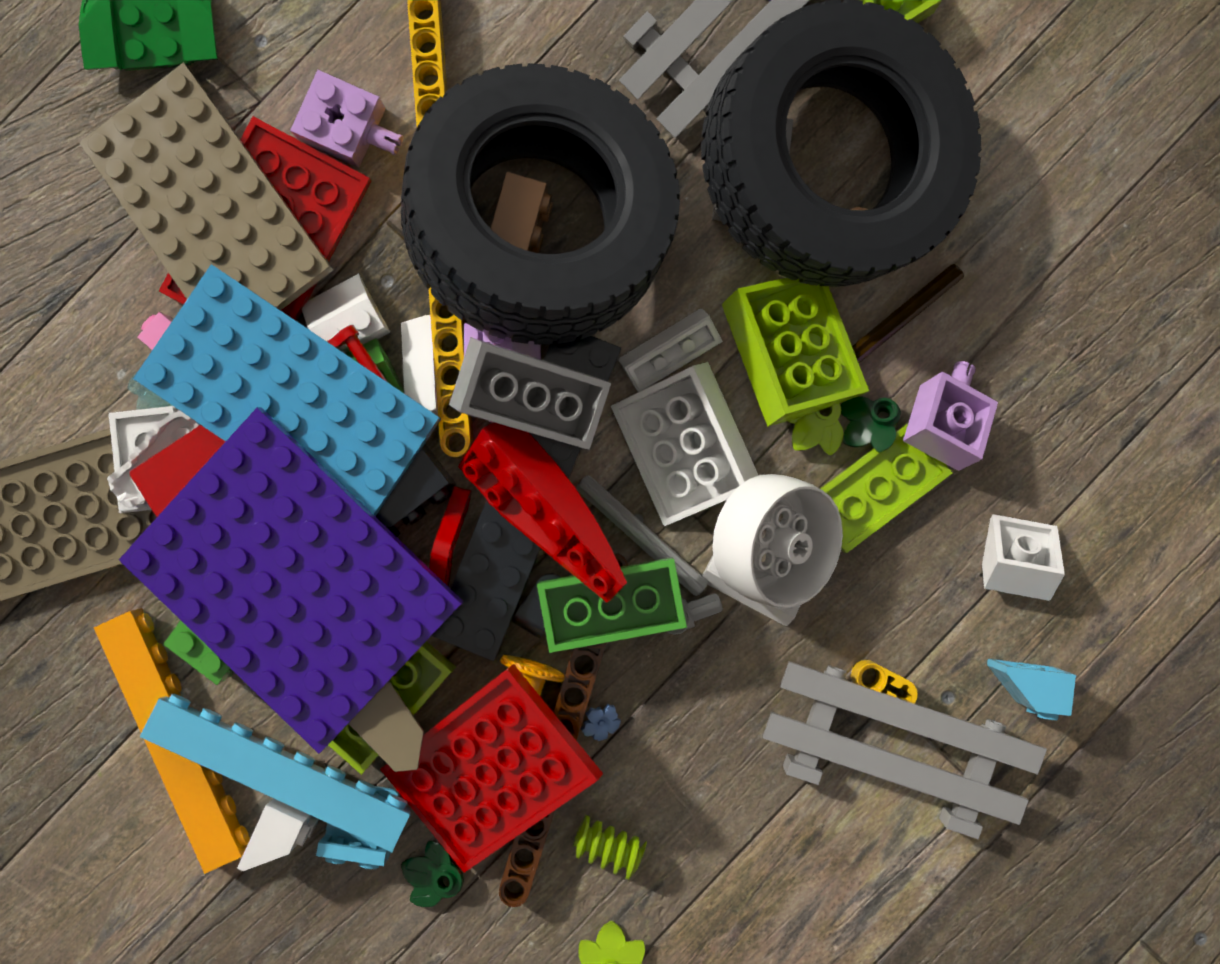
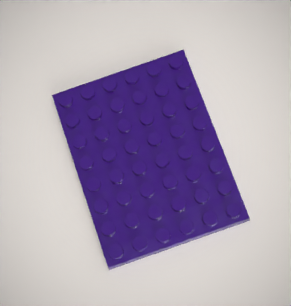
[119,407,464,754]

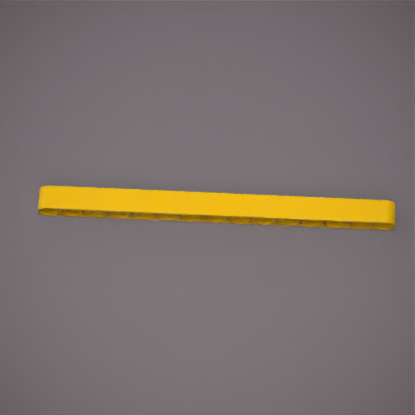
[407,0,473,458]

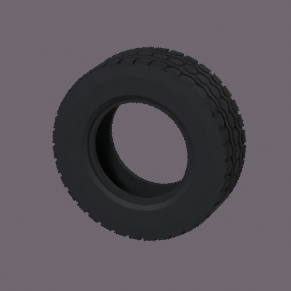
[701,0,982,287]
[401,63,680,345]

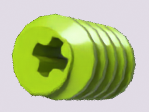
[572,815,647,880]

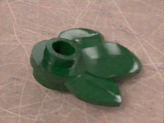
[841,396,901,453]
[401,840,464,907]

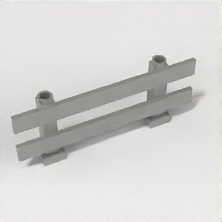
[619,0,809,138]
[763,661,1047,839]

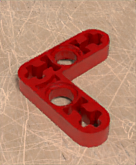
[429,486,472,587]

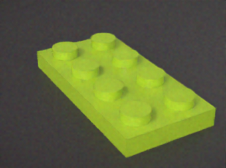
[820,422,953,553]

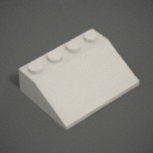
[611,362,759,526]

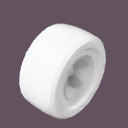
[712,474,843,608]

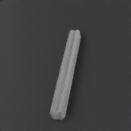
[576,475,708,596]

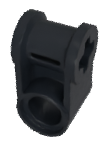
[511,573,561,639]

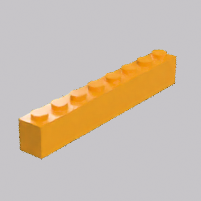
[93,608,250,874]

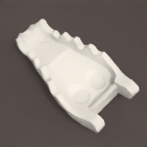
[107,410,201,508]

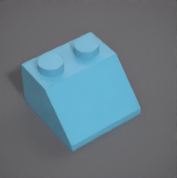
[987,659,1076,720]

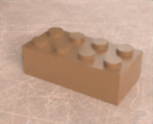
[491,172,553,253]

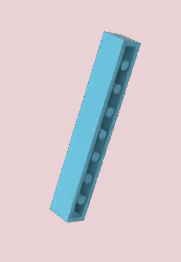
[140,694,411,852]

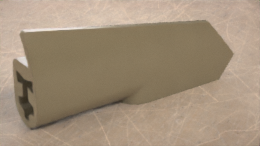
[349,681,424,772]

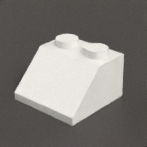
[302,274,390,353]
[982,514,1065,601]
[237,798,319,871]

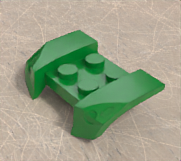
[79,0,218,71]

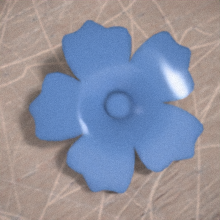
[581,704,621,741]

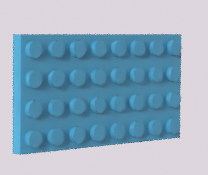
[133,264,441,516]

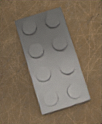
[449,337,611,450]

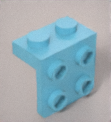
[316,783,399,869]

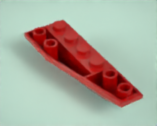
[458,422,627,603]

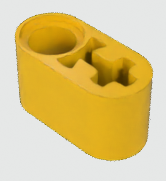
[851,660,918,703]

